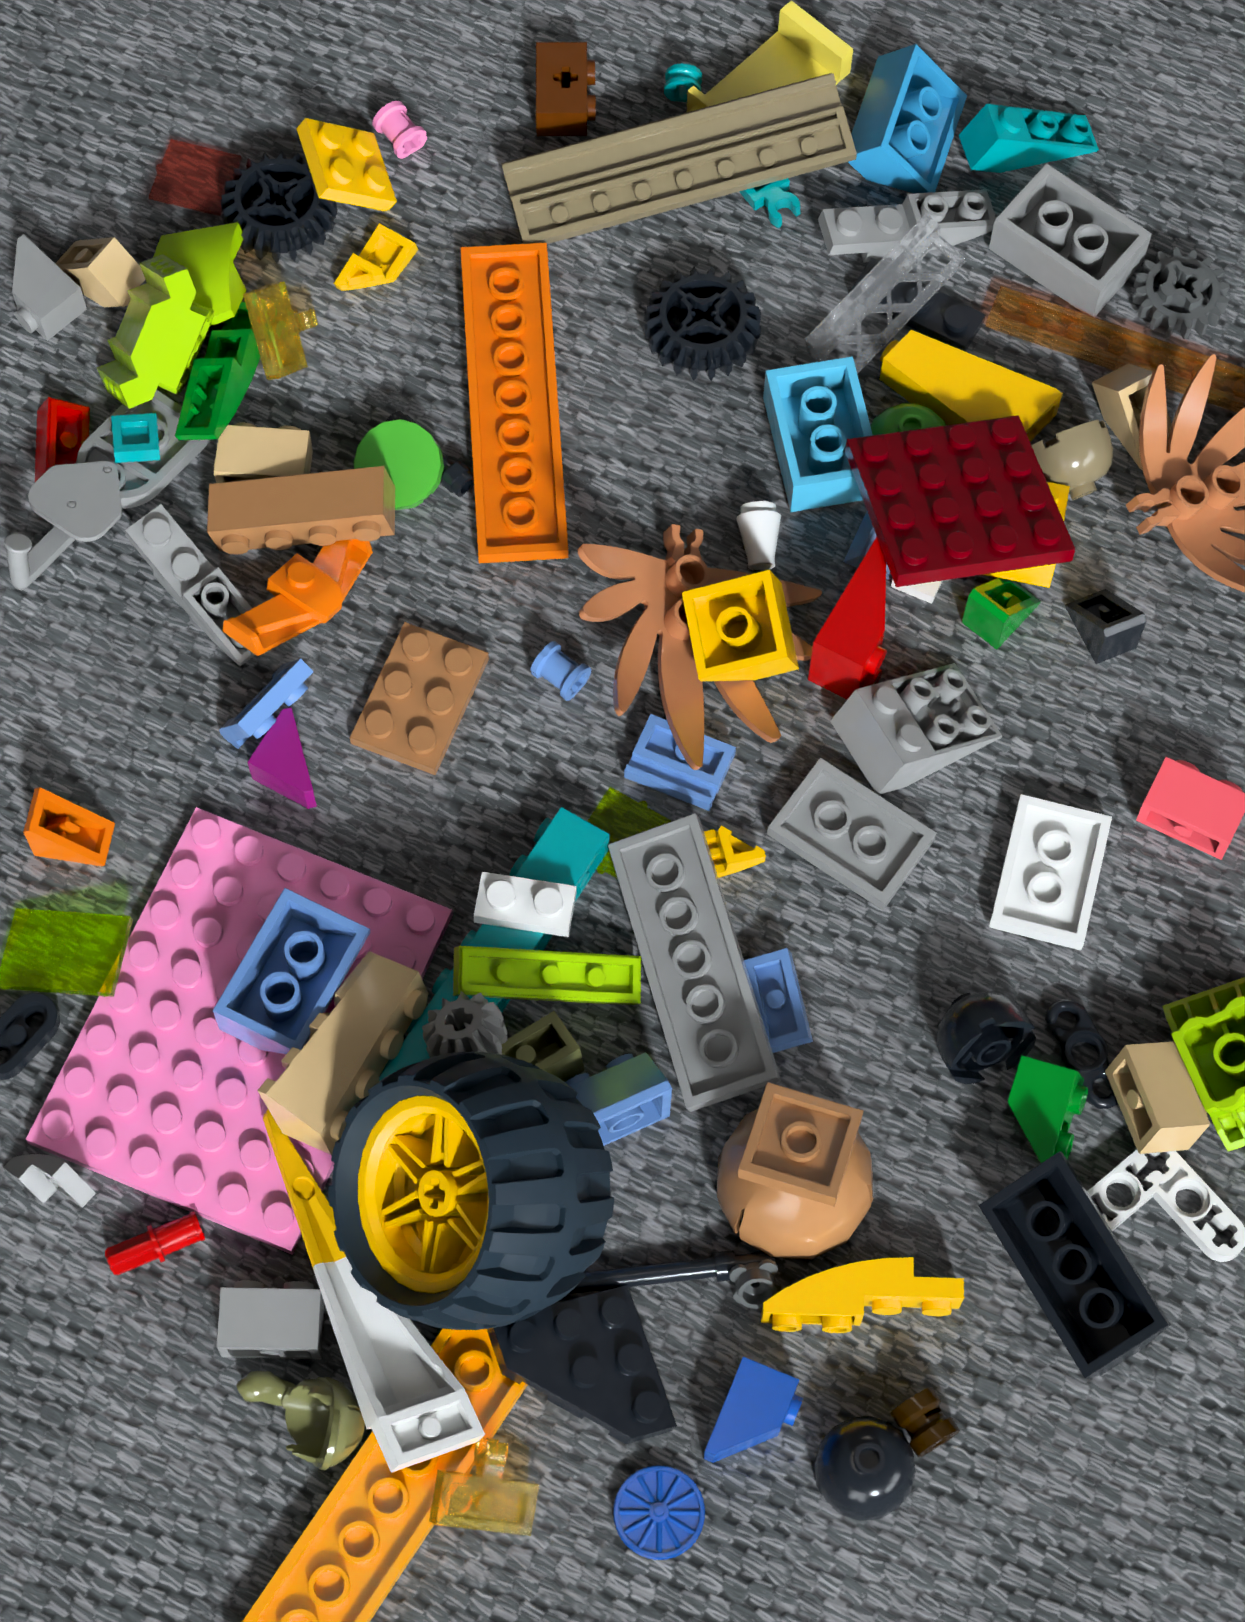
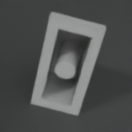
[12,234,87,341]

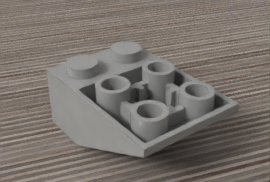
[830,663,1002,795]

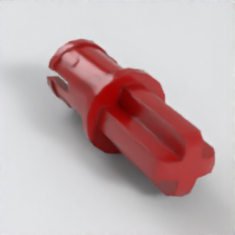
[105,1211,206,1275]

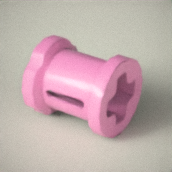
[372,101,427,159]

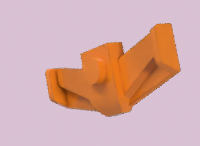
[222,539,373,656]

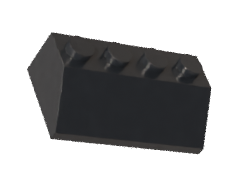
[978,1151,1171,1379]

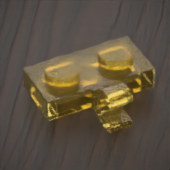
[243,281,319,380]
[429,1437,539,1536]

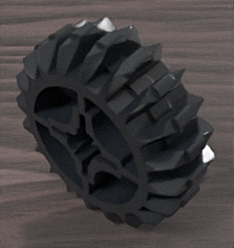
[221,150,338,263]
[644,266,761,381]

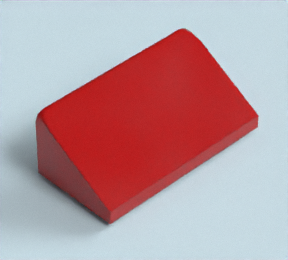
[35,397,90,482]

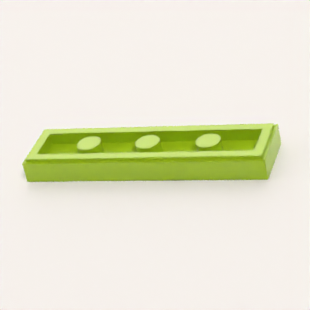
[453,946,641,1005]

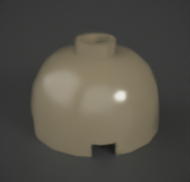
[1031,420,1114,500]

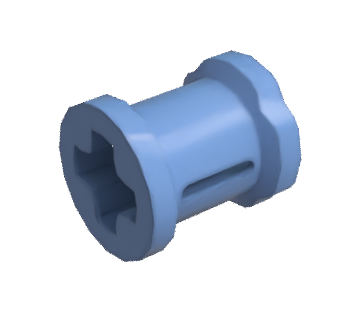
[530,641,592,701]

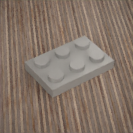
[767,758,937,910]

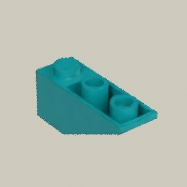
[958,104,1099,173]

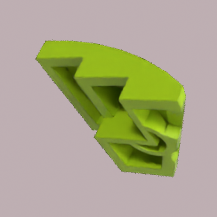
[153,222,246,326]

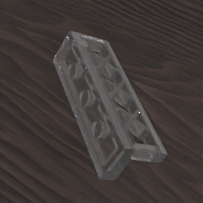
[805,213,966,374]

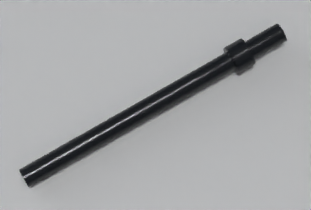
[567,1250,775,1295]

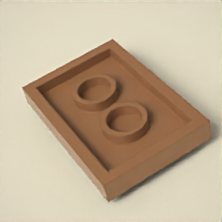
[350,622,489,775]

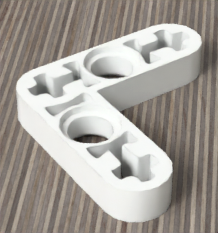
[1087,1150,1245,1262]

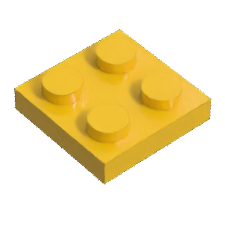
[296,118,397,211]

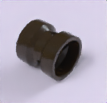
[890,1387,960,1458]

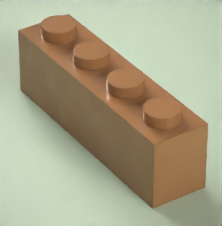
[207,466,395,555]

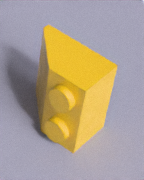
[682,570,799,681]

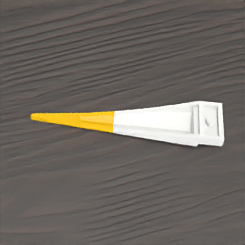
[263,1110,485,1473]

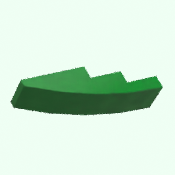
[175,301,275,440]

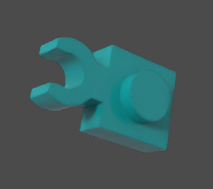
[739,178,800,228]

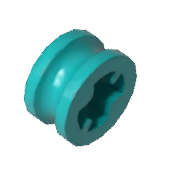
[664,63,703,102]

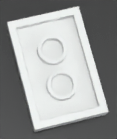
[989,794,1112,950]

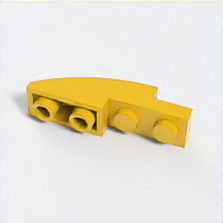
[761,1257,964,1333]

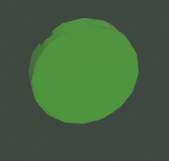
[354,419,444,510]

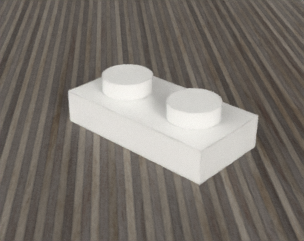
[474,872,576,937]

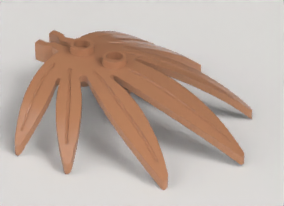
[1126,354,1245,592]
[578,524,822,770]

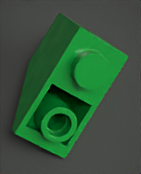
[1008,1055,1088,1163]

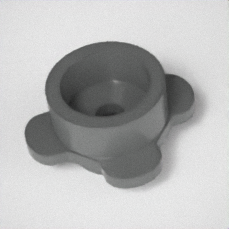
[729,1259,782,1309]

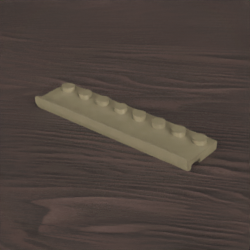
[501,73,857,244]

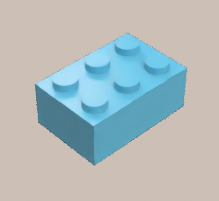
[763,356,873,512]

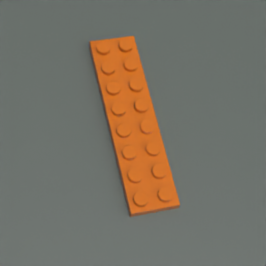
[461,243,568,564]

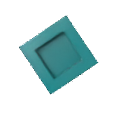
[111,413,160,463]

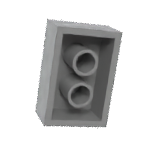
[989,163,1152,319]

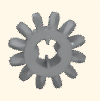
[422,991,508,1058]

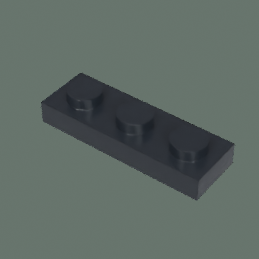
[850,258,986,352]

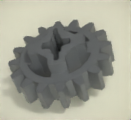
[1132,247,1230,339]

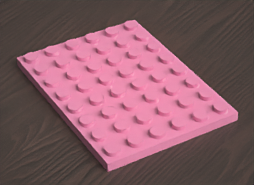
[26,807,453,1255]

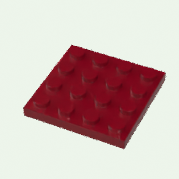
[845,415,1076,587]

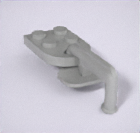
[4,390,213,590]

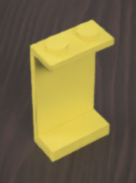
[687,1,853,112]

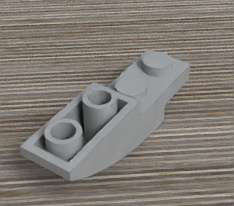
[818,189,996,262]
[125,504,255,666]

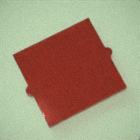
[149,139,242,216]

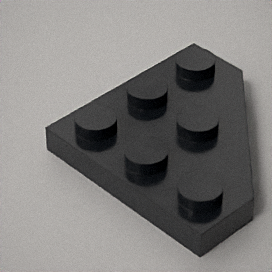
[487,1285,677,1444]

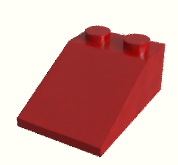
[808,537,887,699]

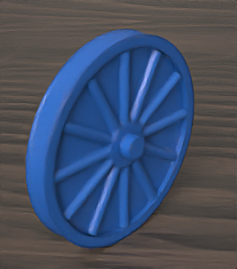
[613,1465,705,1560]

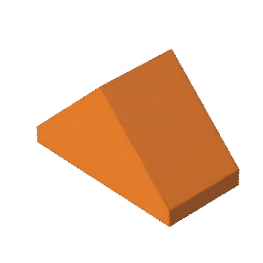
[23,787,115,867]

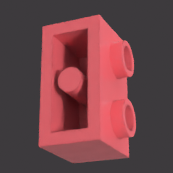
[1136,757,1245,860]

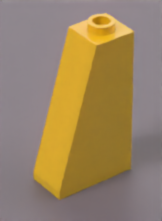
[880,330,1063,442]

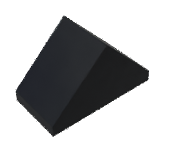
[1065,589,1147,664]

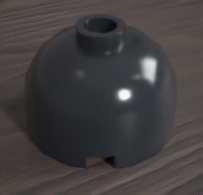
[937,991,1036,1084]
[814,1416,916,1521]

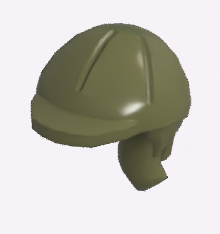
[236,1371,365,1470]

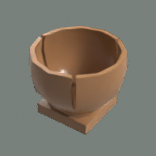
[717,1082,873,1259]

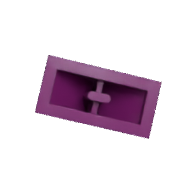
[248,707,317,809]

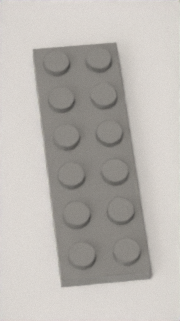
[608,813,781,1112]

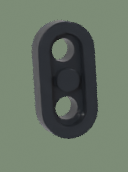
[0,993,60,1080]

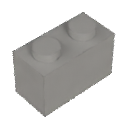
[216,1280,325,1359]

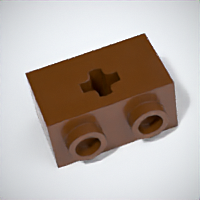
[536,42,596,136]

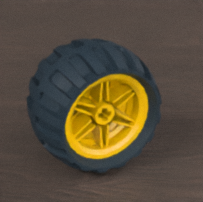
[328,1052,614,1330]

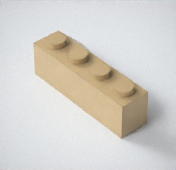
[257,951,428,1155]

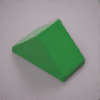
[962,578,1041,650]

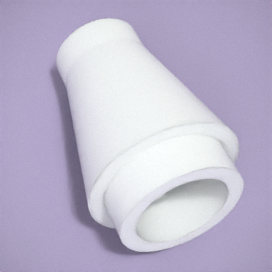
[736,501,781,570]

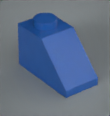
[704,1357,804,1463]

